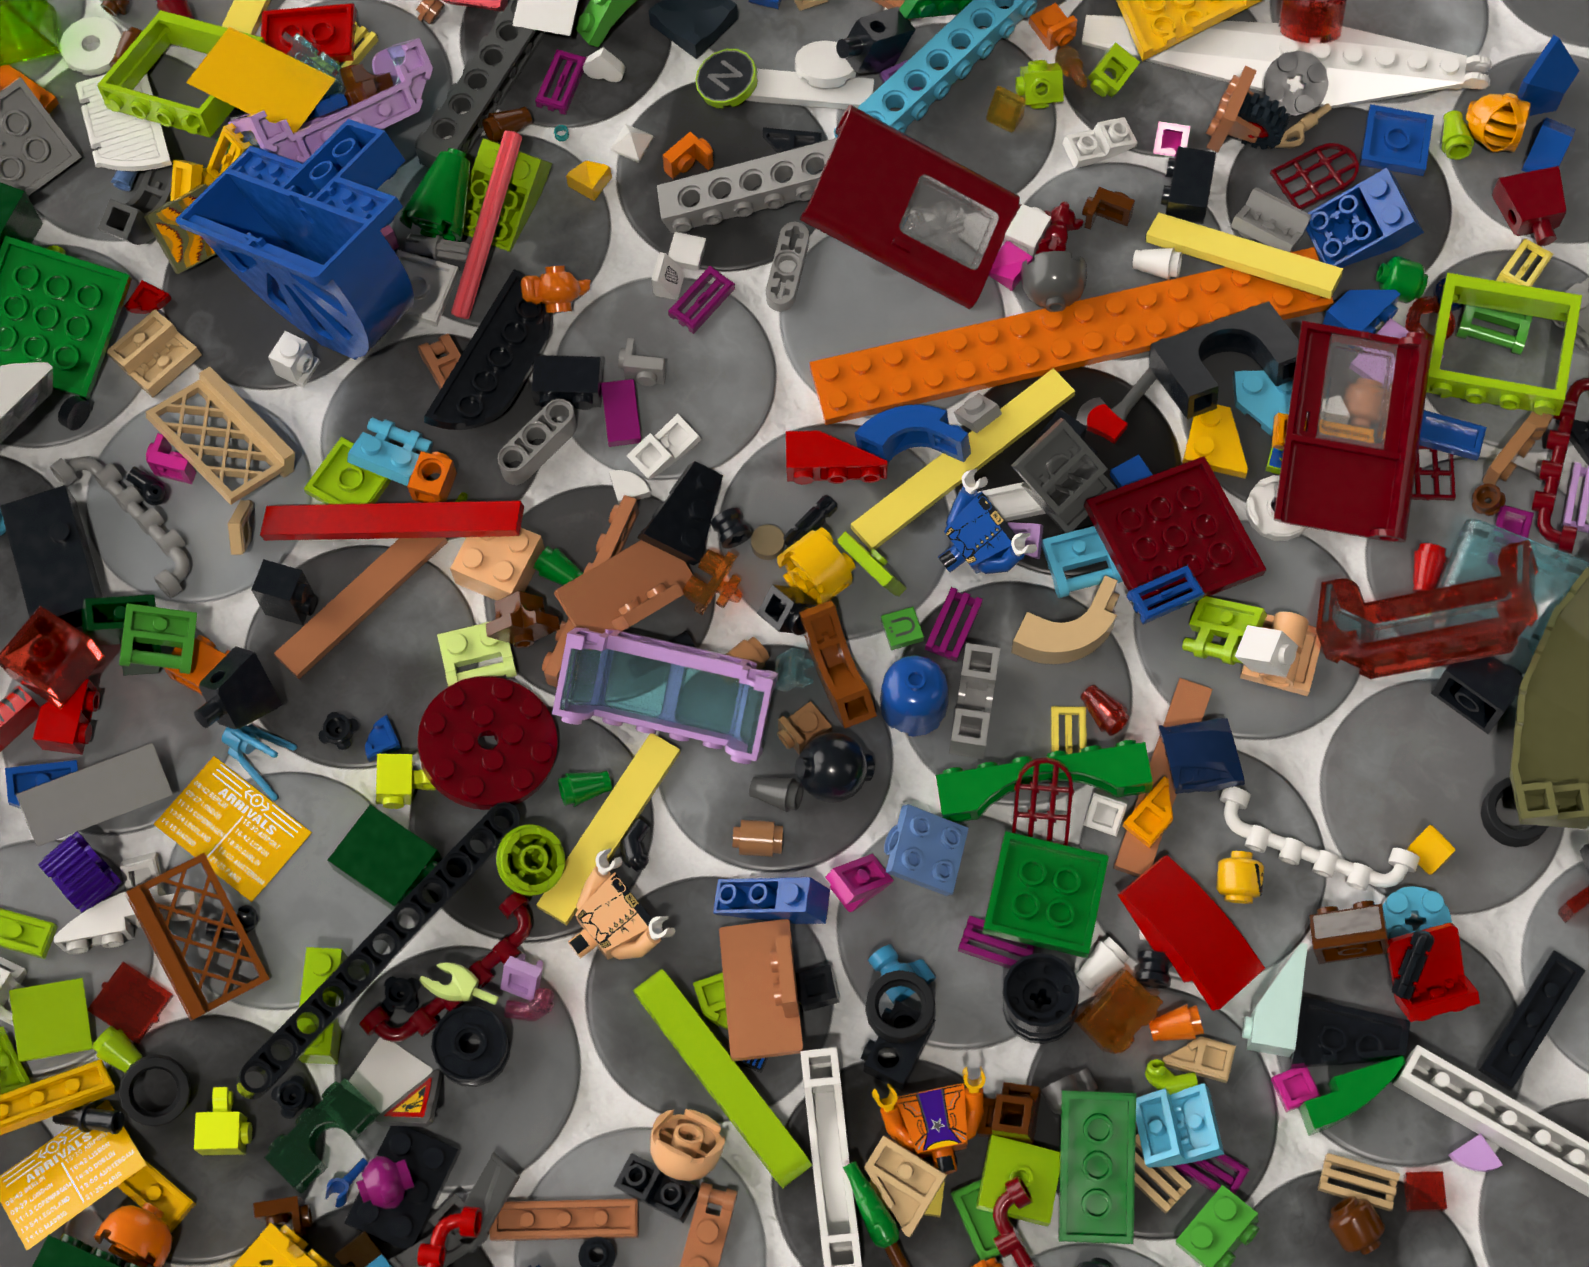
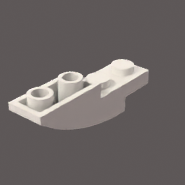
[54,884,203,954]

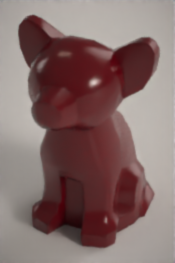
[1034,201,1084,261]

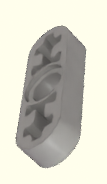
[766,222,809,311]

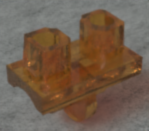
[683,549,743,615]

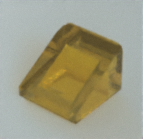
[986,86,1026,133]

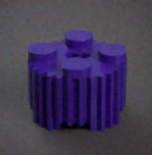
[38,831,123,913]

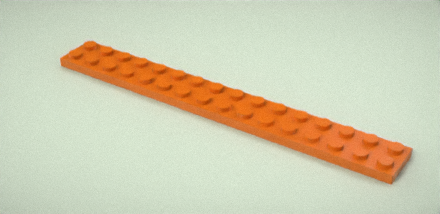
[809,247,1334,425]

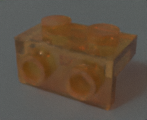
[1074,969,1163,1054]

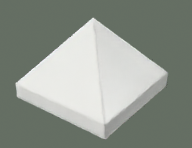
[611,124,653,163]

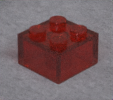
[0,606,105,710]

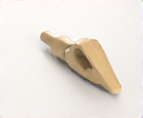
[1268,103,1332,149]

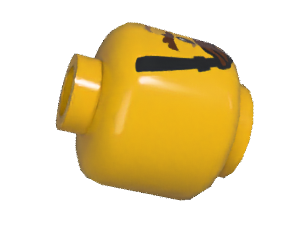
[1216,851,1264,904]

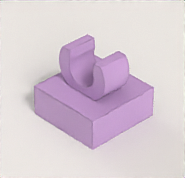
[500,954,543,1002]

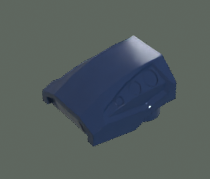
[1158,718,1245,794]

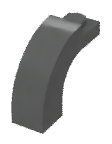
[98,159,173,245]

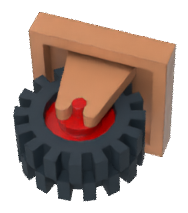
[1206,65,1290,153]

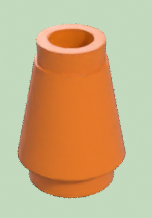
[1148,1004,1204,1042]

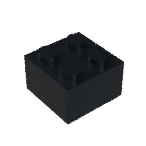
[1431,639,1523,734]

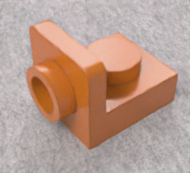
[1029,2,1078,51]
[663,131,713,179]

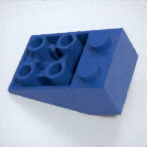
[1306,168,1424,268]

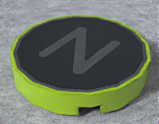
[695,49,758,108]

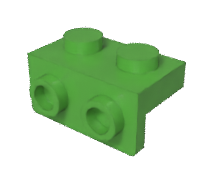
[1175,1185,1260,1267]

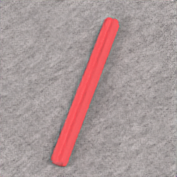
[451,130,522,319]

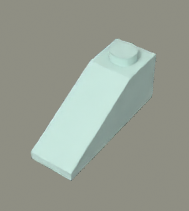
[1242,943,1308,1057]

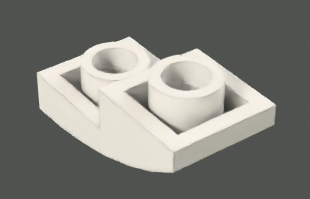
[1062,117,1138,168]

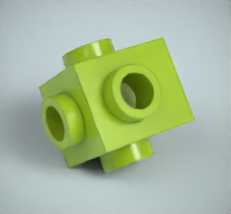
[1015,60,1064,109]

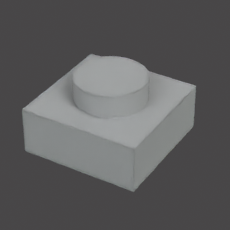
[954,393,1002,433]

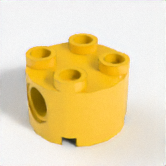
[777,527,856,605]

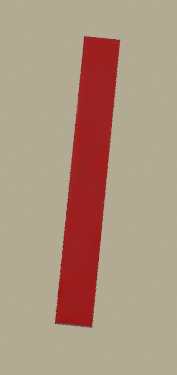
[260,501,524,541]

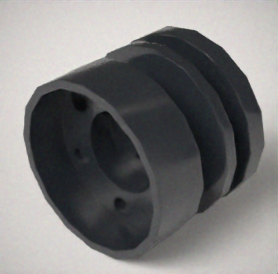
[1003,953,1080,1044]

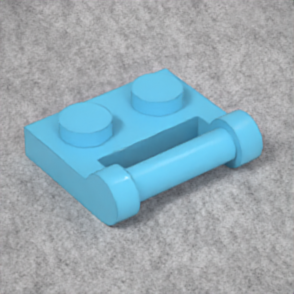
[1041,526,1123,598]

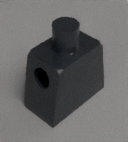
[836,6,916,73]
[194,647,282,729]

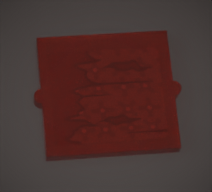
[87,962,174,1044]

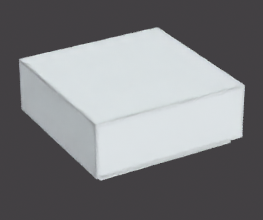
[668,232,707,271]

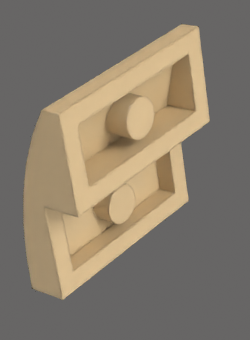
[106,309,202,398]

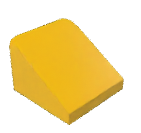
[1407,825,1456,875]

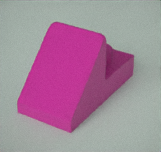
[825,854,894,912]

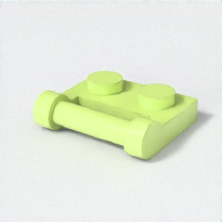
[437,621,517,687]

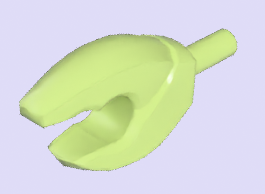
[419,962,499,1005]

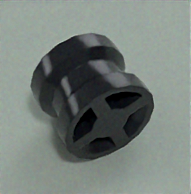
[711,508,752,549]
[1134,951,1173,989]

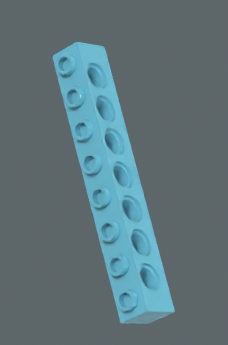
[834,0,1038,138]

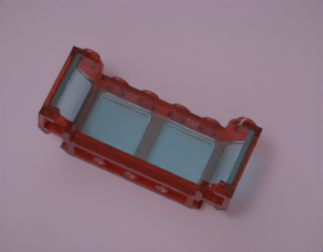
[1316,540,1538,679]

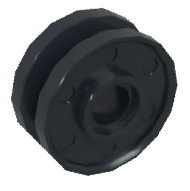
[431,1005,510,1087]

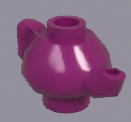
[356,1156,414,1209]

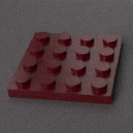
[1084,456,1267,611]

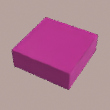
[1271,1067,1321,1113]

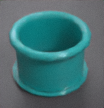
[554,125,569,142]

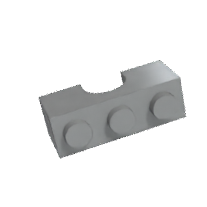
[949,643,1000,759]

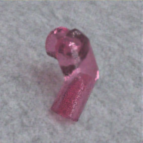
[505,988,554,1022]

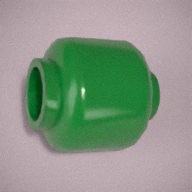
[1376,256,1428,304]

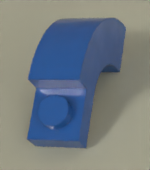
[855,405,971,464]

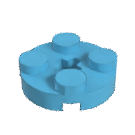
[1382,886,1452,939]

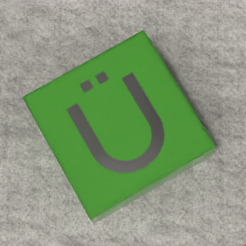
[881,607,924,651]

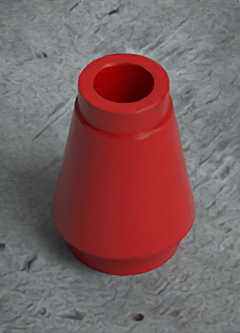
[1413,543,1448,596]

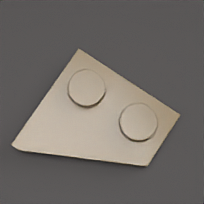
[864,1135,947,1238]

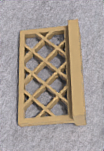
[146,366,295,505]

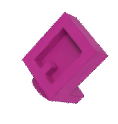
[146,433,196,484]

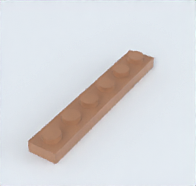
[542,495,639,688]

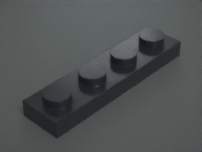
[1478,950,1586,1091]

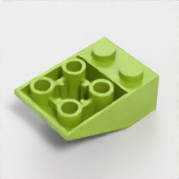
[463,138,552,252]

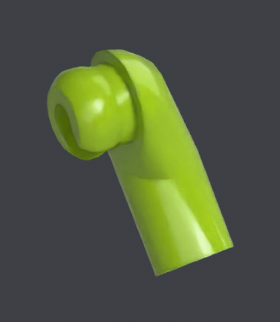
[1145,1059,1198,1095]

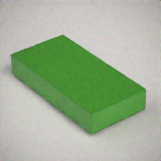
[950,1180,1001,1261]

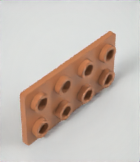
[554,540,698,650]
[719,919,804,1062]

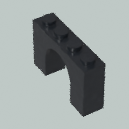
[1149,301,1299,419]

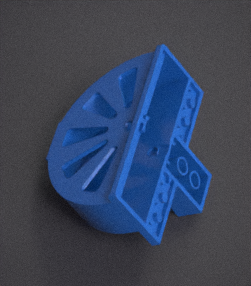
[176,119,414,360]

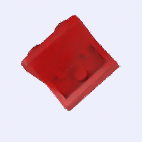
[1387,923,1480,1022]

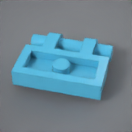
[347,417,433,486]

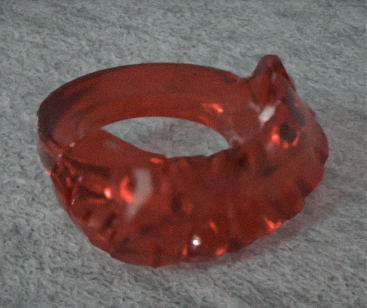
[1405,296,1456,342]

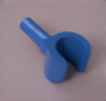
[325,1158,368,1208]

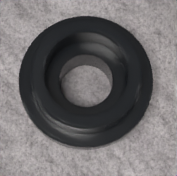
[578,1237,616,1267]

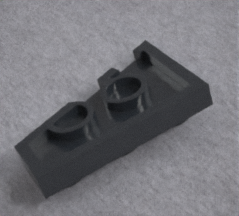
[637,461,723,566]
[1290,997,1411,1069]

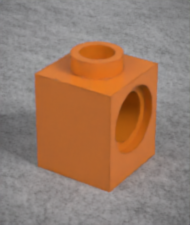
[407,451,457,503]

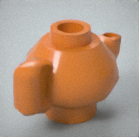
[521,265,591,313]

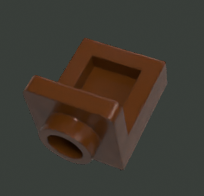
[1082,187,1135,230]

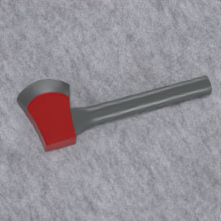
[1076,367,1157,444]

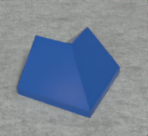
[1517,35,1580,116]

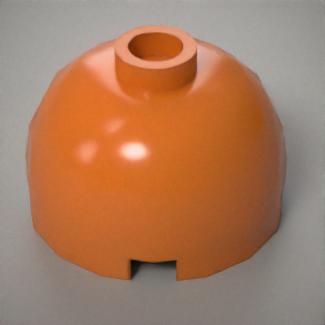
[94,1203,172,1267]

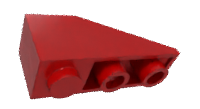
[786,430,887,485]

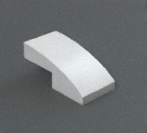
[626,414,702,480]

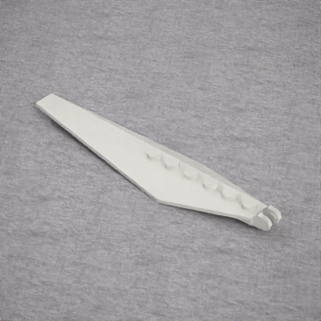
[1082,15,1492,108]

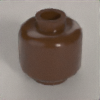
[1328,1196,1385,1255]

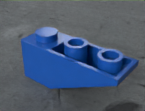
[713,877,830,924]

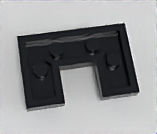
[344,1126,460,1251]

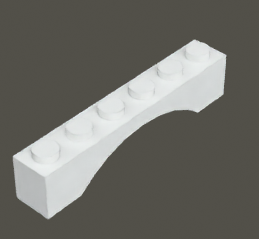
[800,1047,862,1267]

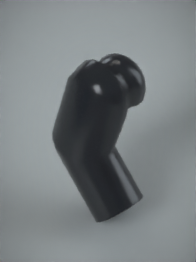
[206,905,258,941]

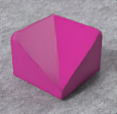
[989,240,1033,291]

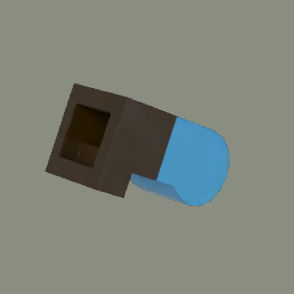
[335,1231,393,1267]

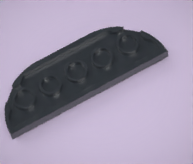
[424,269,550,430]

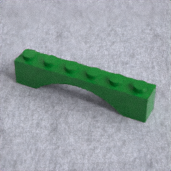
[936,740,1153,823]

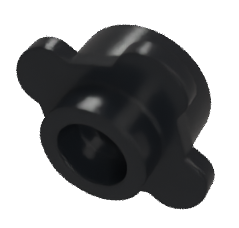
[318,712,359,750]
[382,977,420,1013]
[271,1075,314,1119]

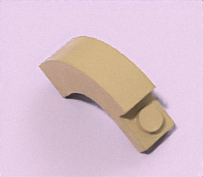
[1011,575,1120,664]

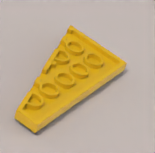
[1116,0,1263,61]

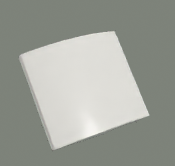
[0,362,53,444]

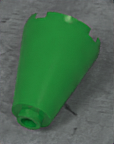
[399,148,470,242]

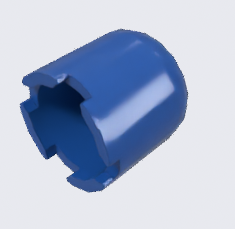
[879,655,949,737]

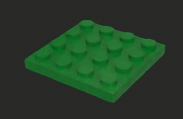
[0,236,132,400]

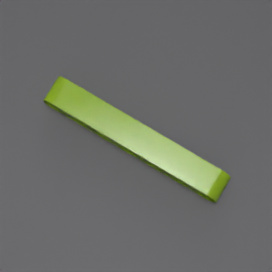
[633,969,812,1188]

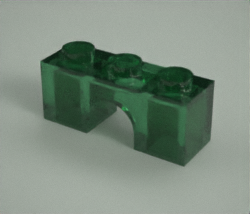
[264,1078,380,1194]

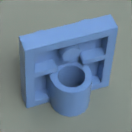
[884,804,969,896]

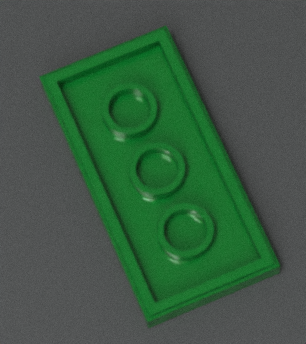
[1058,1090,1136,1244]

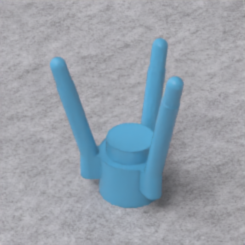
[222,724,297,801]

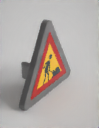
[375,1069,443,1127]

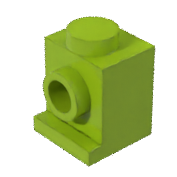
[1087,42,1140,98]

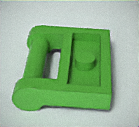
[1456,305,1533,355]
[119,603,197,674]

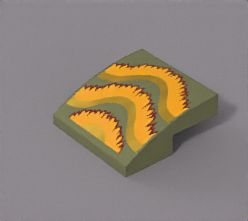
[144,184,216,274]

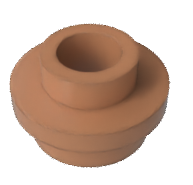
[416,0,444,24]

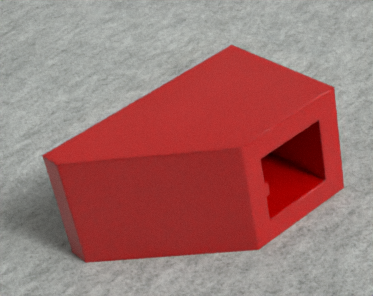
[33,678,100,755]

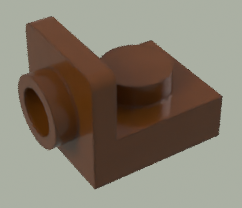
[253,1196,312,1238]

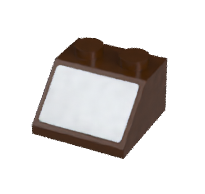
[1309,901,1389,964]

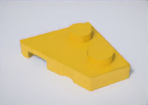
[1182,404,1248,479]

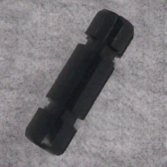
[783,495,837,548]
[1392,930,1435,999]

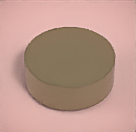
[751,525,785,560]

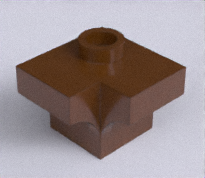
[339,64,394,107]
[485,591,560,648]
[977,1082,1041,1144]

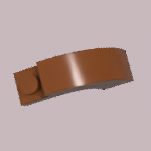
[799,600,877,729]

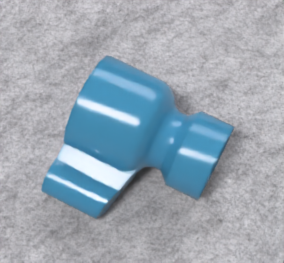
[868,944,936,1004]

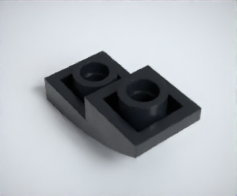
[614,1153,699,1223]

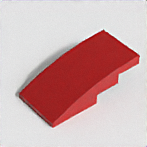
[1118,855,1265,1011]

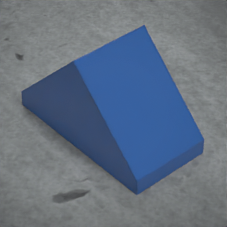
[1522,117,1576,172]

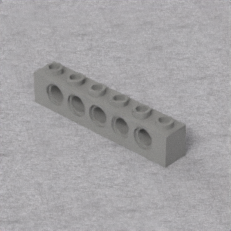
[657,138,837,233]

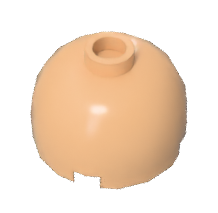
[650,1109,725,1181]

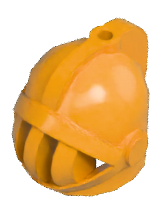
[1465,93,1531,153]

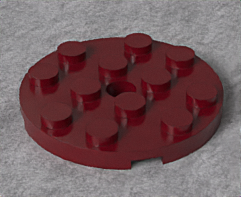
[417,676,558,810]

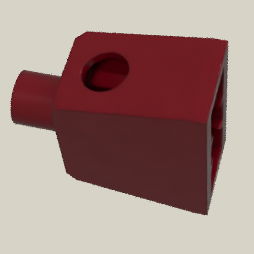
[1492,166,1566,246]

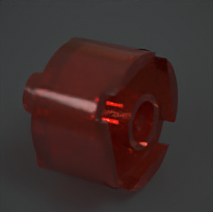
[1279,0,1347,43]

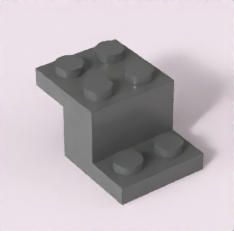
[1011,418,1116,533]

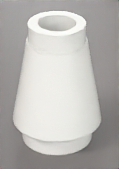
[1133,248,1182,280]
[1076,937,1129,990]

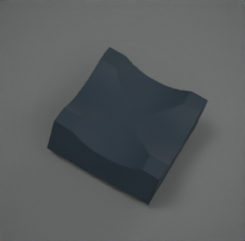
[648,0,738,59]

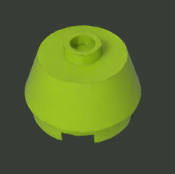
[496,824,565,896]

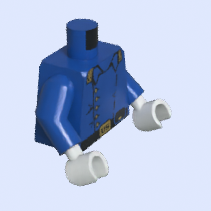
[938,469,1037,574]

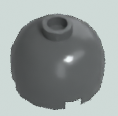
[1021,251,1087,312]

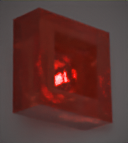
[1403,1171,1447,1212]

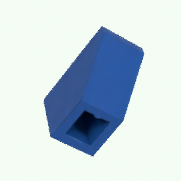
[1322,290,1401,351]

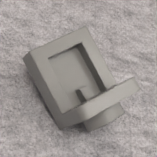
[619,338,666,386]

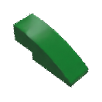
[1298,1056,1405,1136]

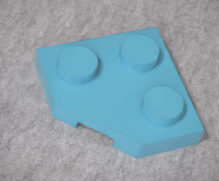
[1233,370,1293,436]

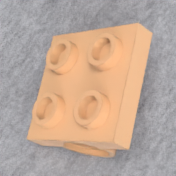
[1240,612,1325,696]

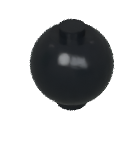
[795,733,875,803]

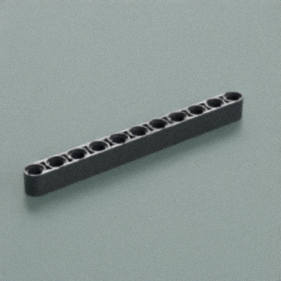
[236,802,520,1099]

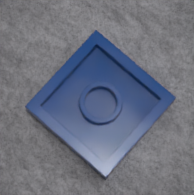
[1360,104,1434,176]

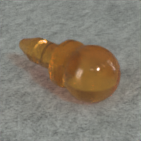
[1055,46,1087,88]

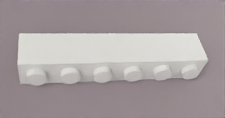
[1393,1045,1589,1197]

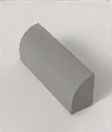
[15,743,173,847]

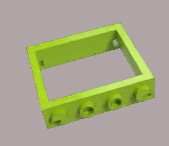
[97,10,265,138]
[1426,273,1582,416]

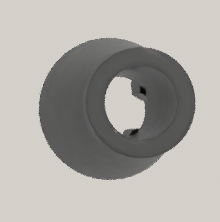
[749,776,803,812]

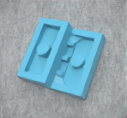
[1136,1083,1224,1168]

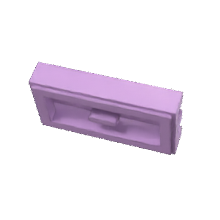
[1561,462,1589,533]

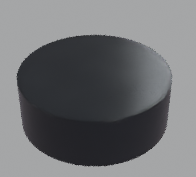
[58,396,90,430]

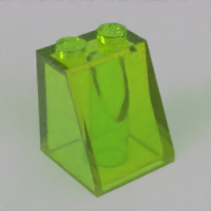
[0,0,61,66]

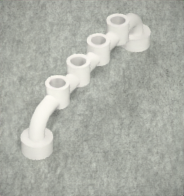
[1220,786,1420,891]

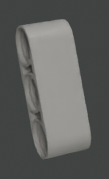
[497,399,577,485]

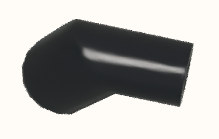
[126,466,166,506]
[620,818,650,872]

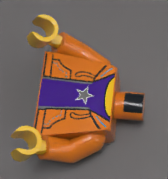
[872,1066,986,1174]

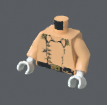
[568,848,675,960]

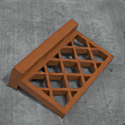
[125,853,270,1021]

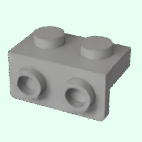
[1230,187,1311,252]

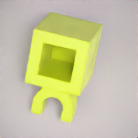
[376,754,436,809]
[194,1087,252,1156]

